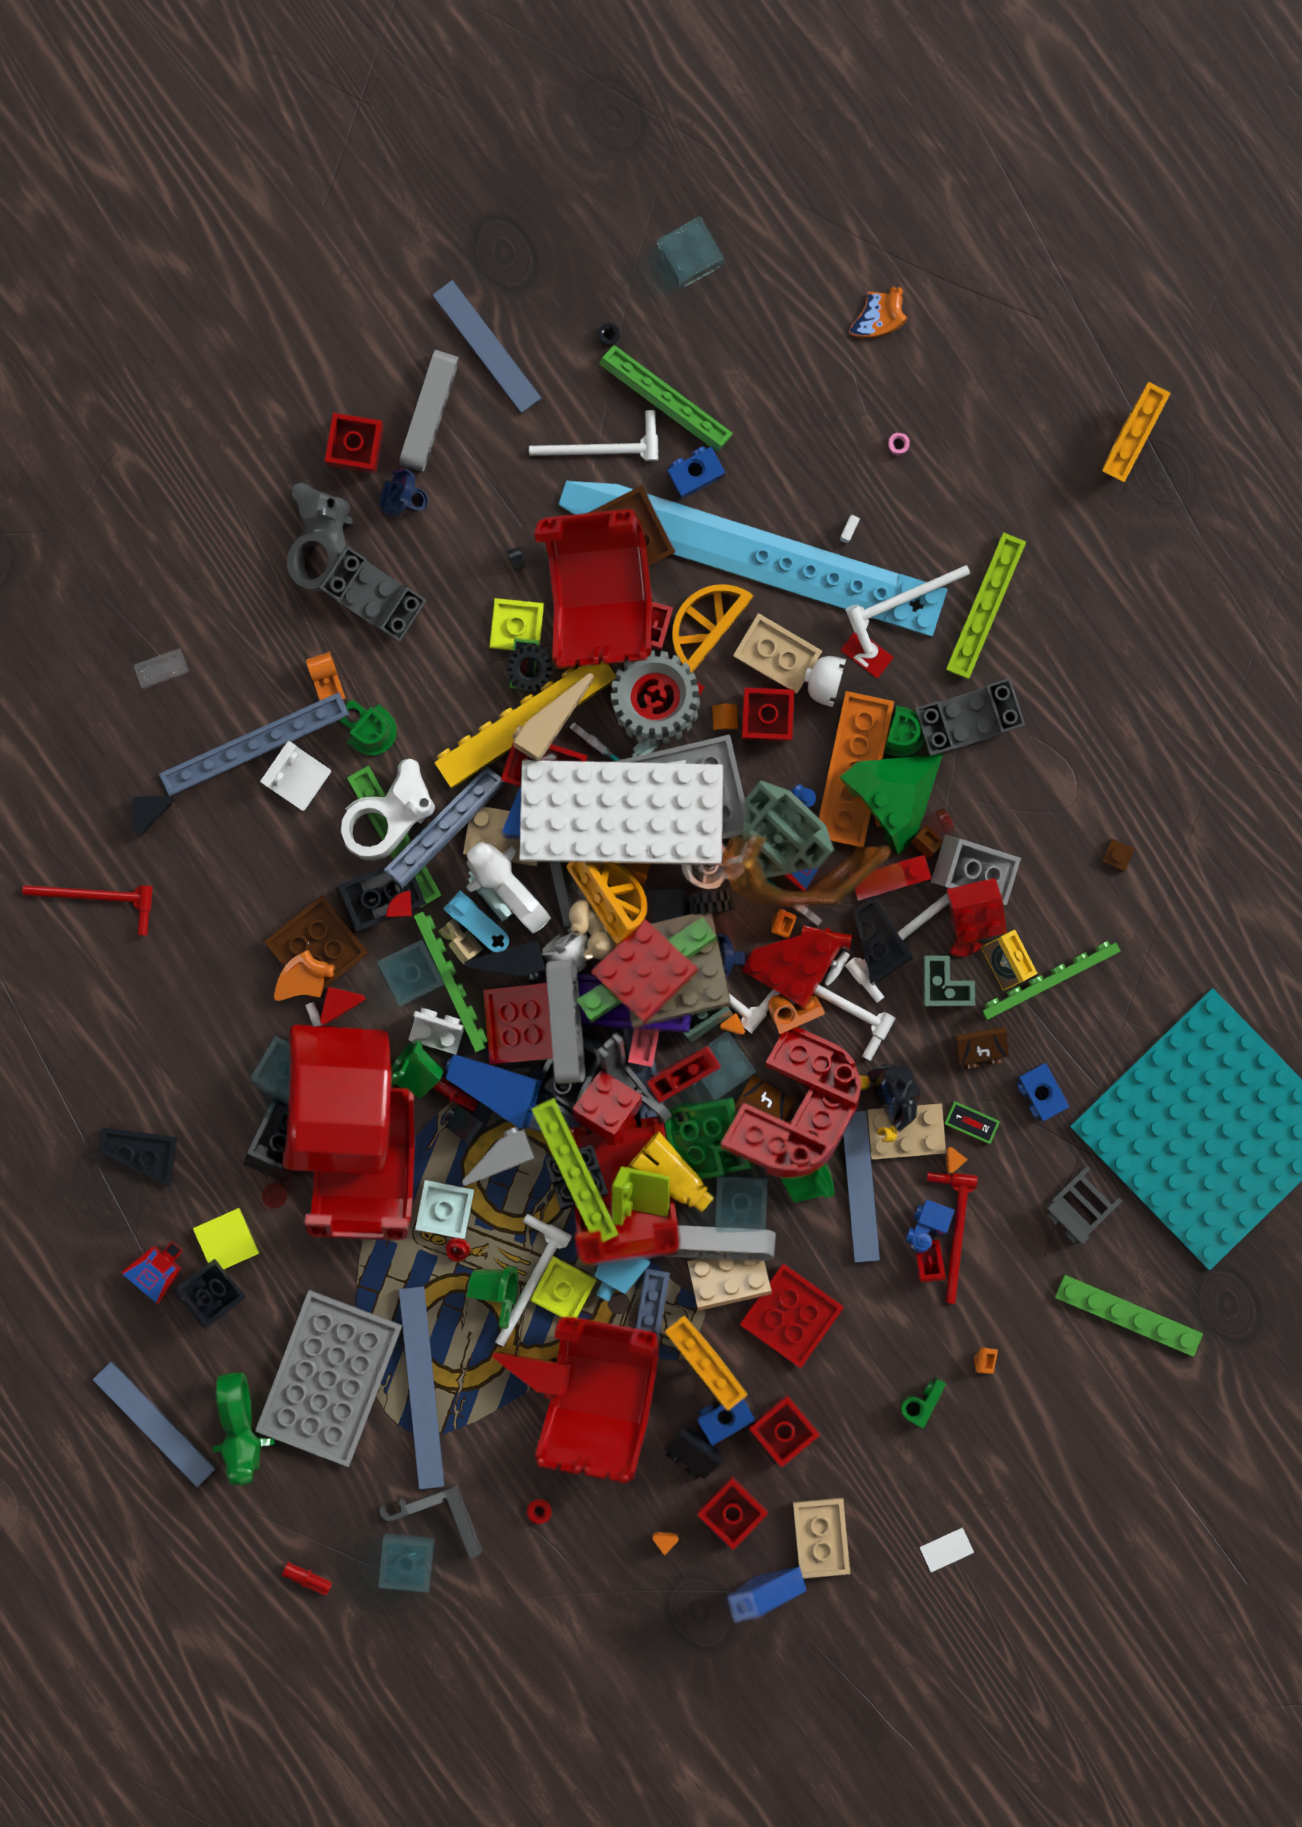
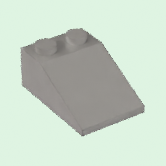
[931,835,1021,905]
[462,1127,536,1186]

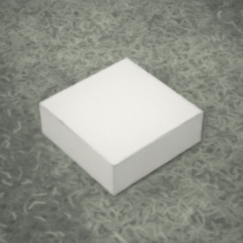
[840,515,860,544]

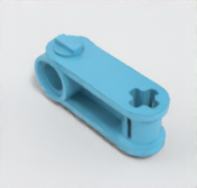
[443,890,509,952]

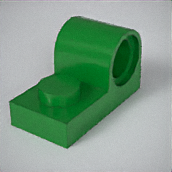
[900,1377,946,1429]

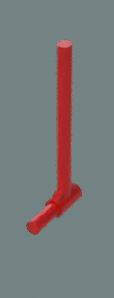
[22,885,153,936]
[926,1172,978,1304]

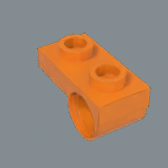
[306,652,346,700]

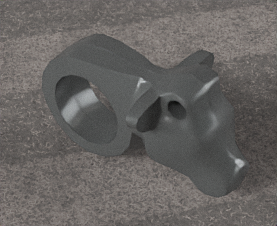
[287,483,353,592]

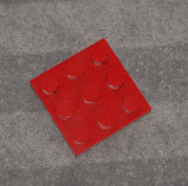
[591,919,698,1024]
[483,983,553,1064]
[740,1263,844,1368]

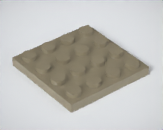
[629,912,731,1029]

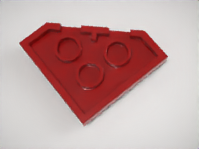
[742,930,843,1008]

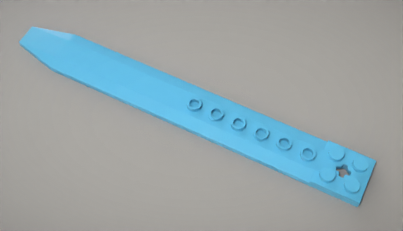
[559,481,947,637]

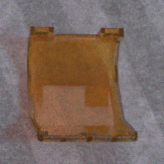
[721,835,890,906]

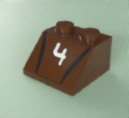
[952,1027,1009,1069]
[735,1074,795,1121]

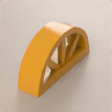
[1102,382,1171,482]
[672,584,754,674]
[566,862,647,945]
[665,1316,747,1411]

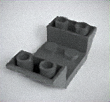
[319,546,427,642]
[915,678,1025,756]

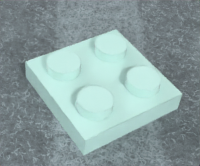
[415,1180,474,1239]

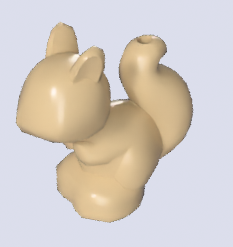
[569,899,617,960]

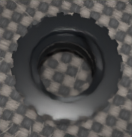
[598,322,620,346]
[507,547,526,571]

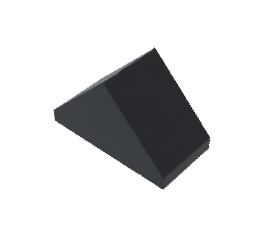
[134,796,175,836]

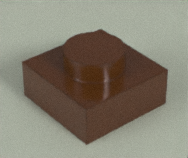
[911,825,943,859]
[1101,839,1135,871]

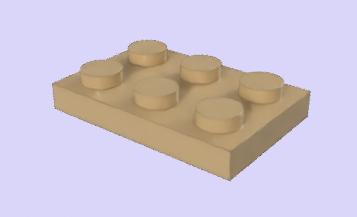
[733,613,822,694]
[463,807,538,867]
[867,1103,946,1159]
[687,1258,772,1311]
[793,1497,850,1578]

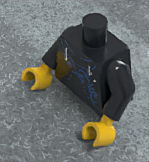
[860,1064,921,1143]

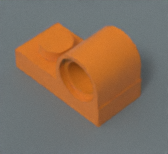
[768,994,825,1034]

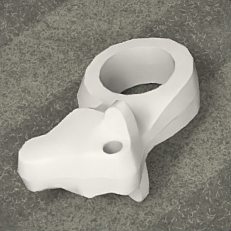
[341,759,435,861]
[466,842,551,934]

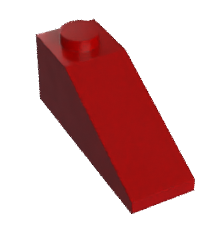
[851,855,931,901]
[646,1046,721,1103]
[492,1352,571,1399]

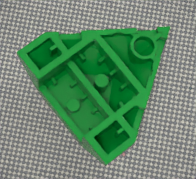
[839,754,943,855]

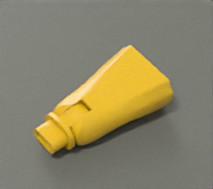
[627,1131,714,1212]

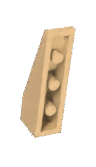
[512,673,594,761]

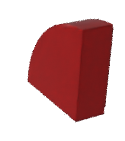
[386,891,412,918]
[948,939,983,957]

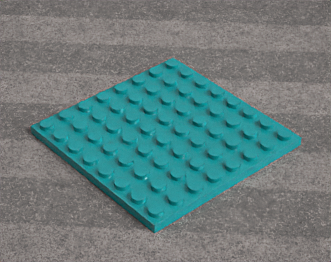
[1069,988,1302,1270]

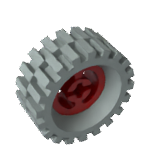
[611,651,700,745]

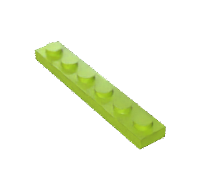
[946,532,1026,680]
[531,1098,618,1242]

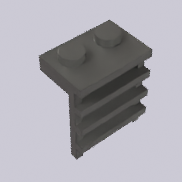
[1044,1166,1122,1244]

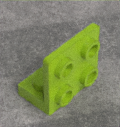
[612,1167,670,1225]

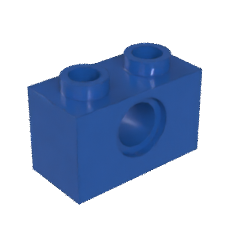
[667,446,725,500]
[1016,1063,1069,1121]
[697,1398,755,1446]

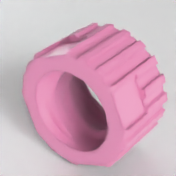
[887,432,910,456]

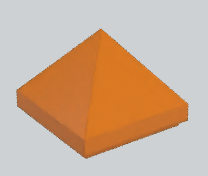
[771,909,797,939]
[718,1013,745,1035]
[973,1347,998,1374]

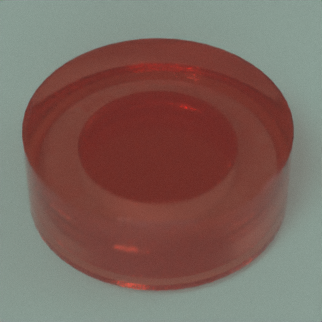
[935,808,955,834]
[262,1183,288,1208]

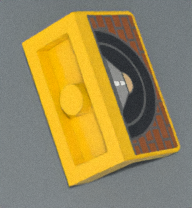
[981,929,1038,990]

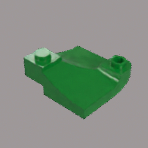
[665,1097,755,1179]

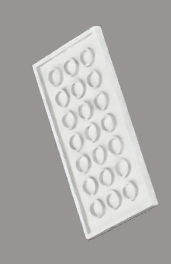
[520,760,723,865]

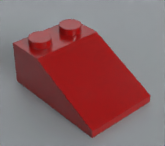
[501,739,588,787]

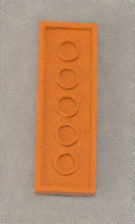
[819,691,894,847]

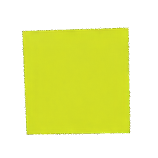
[489,598,544,651]
[193,1208,259,1269]
[530,1256,597,1318]

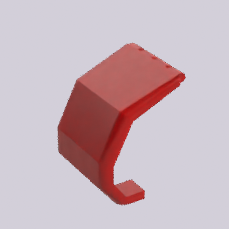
[534,509,652,669]
[282,1024,392,1174]
[305,1088,415,1240]
[569,1116,680,1266]
[535,1316,659,1484]

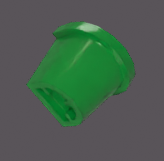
[340,700,397,756]
[884,705,925,757]
[391,1039,443,1099]
[780,1163,834,1203]
[467,1266,519,1329]

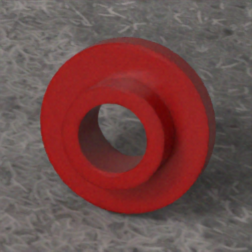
[446,1238,471,1262]
[527,1499,552,1524]

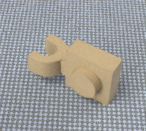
[438,919,483,964]

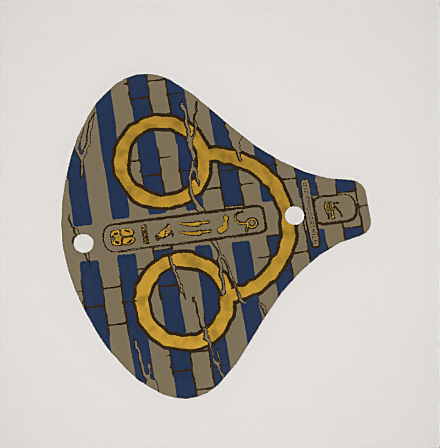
[356,1067,705,1434]

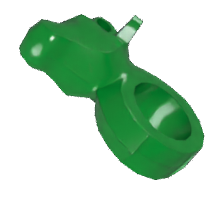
[212,1372,275,1486]

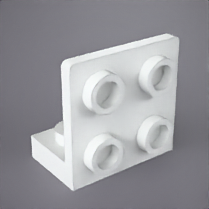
[260,740,331,811]
[408,1008,465,1054]

